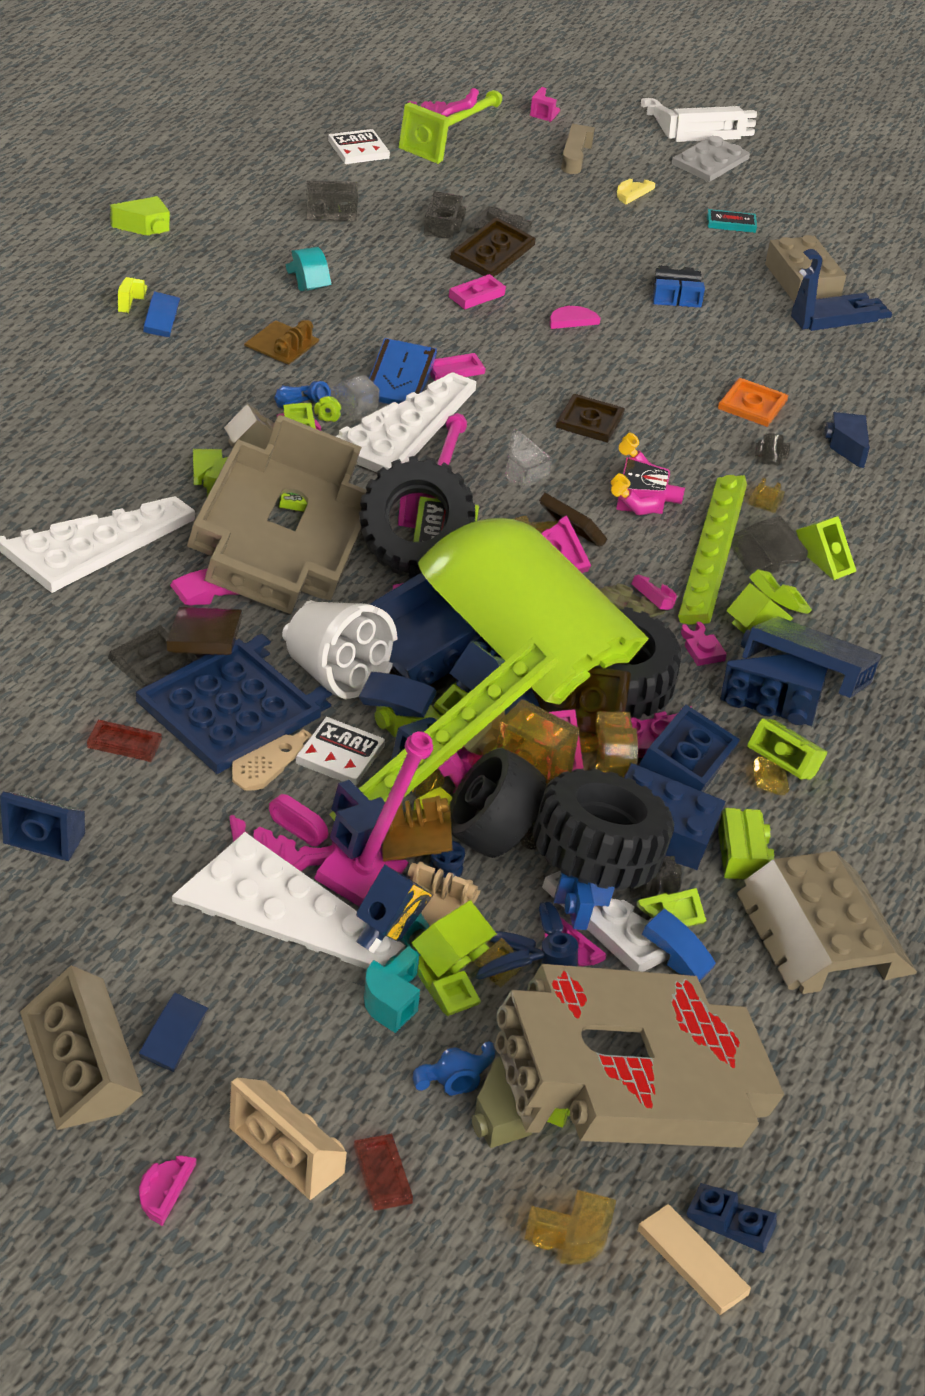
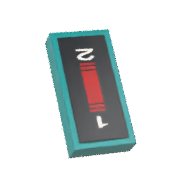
[707,209,757,233]

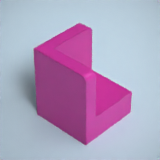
[530,87,560,122]

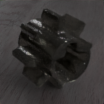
[755,433,791,466]

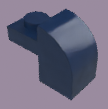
[330,780,385,859]

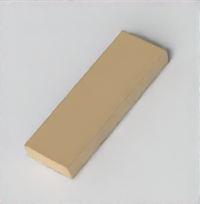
[638,1204,751,1315]

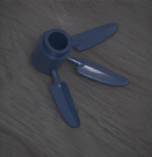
[476,902,578,980]

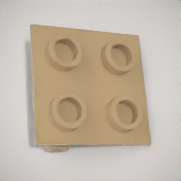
[408,862,481,930]

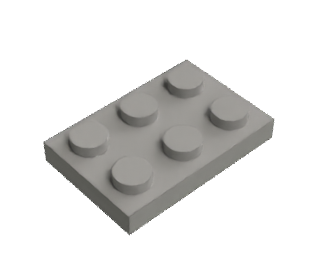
[672,135,750,182]

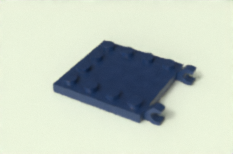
[136,634,332,774]

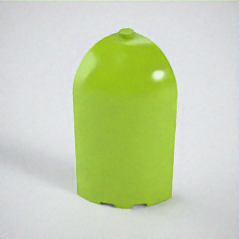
[418,518,649,705]

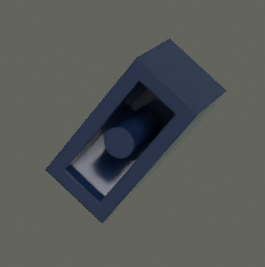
[824,412,870,468]

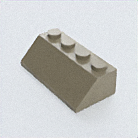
[20,965,143,1130]

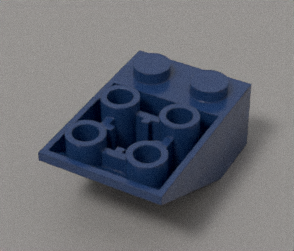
[449,641,544,732]
[720,654,828,726]

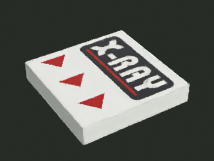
[328,129,390,164]
[296,717,385,786]

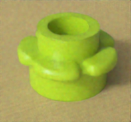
[314,396,341,422]

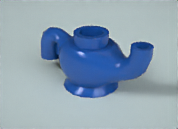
[412,1042,496,1096]

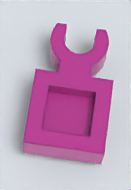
[681,622,727,666]

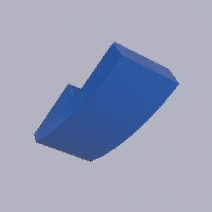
[143,292,180,337]
[642,908,716,982]

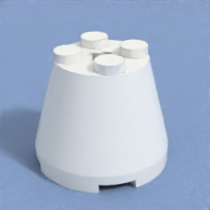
[282,600,397,700]

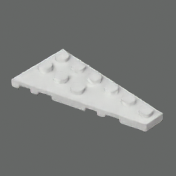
[336,372,476,472]
[0,496,195,593]
[172,832,405,969]

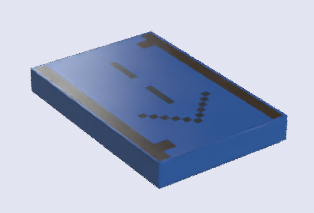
[363,338,437,404]

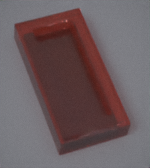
[87,719,162,762]
[354,1133,413,1211]

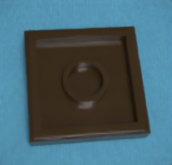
[556,394,625,443]
[539,492,608,546]

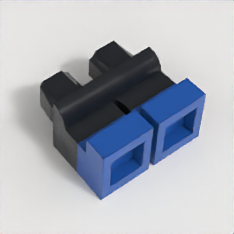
[652,265,705,307]

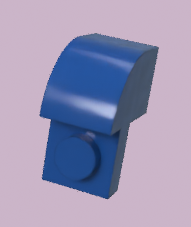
[554,873,615,930]

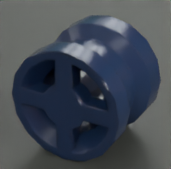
[429,841,465,878]

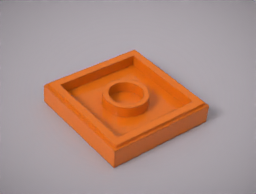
[718,378,788,427]

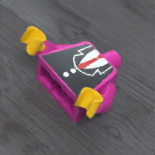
[611,433,685,516]

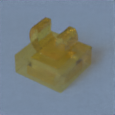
[748,478,785,513]

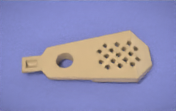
[232,729,312,790]

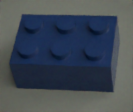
[625,763,726,870]

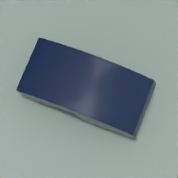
[359,671,436,718]
[139,993,209,1072]
[687,1183,777,1253]

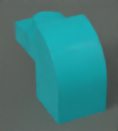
[285,247,332,291]
[364,946,420,1033]

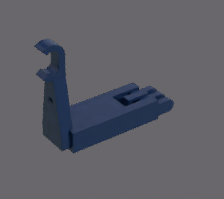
[791,249,892,331]

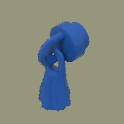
[274,381,331,408]

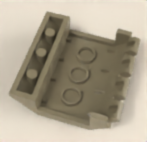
[737,851,917,994]

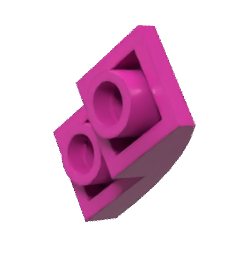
[170,568,239,606]

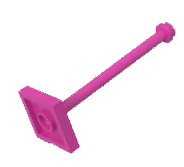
[398,413,467,528]
[314,731,433,907]

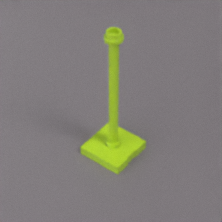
[399,90,502,164]

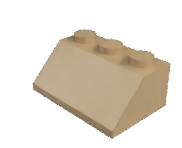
[229,1078,347,1200]

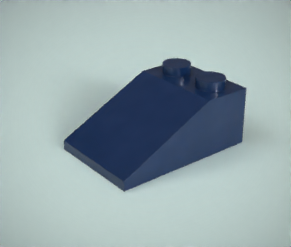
[638,704,740,792]

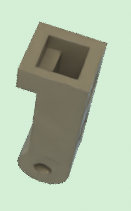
[561,124,595,174]

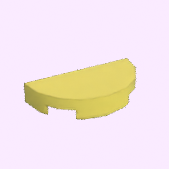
[617,179,655,204]

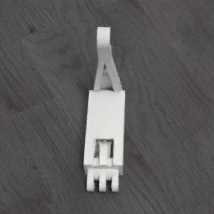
[641,98,757,142]

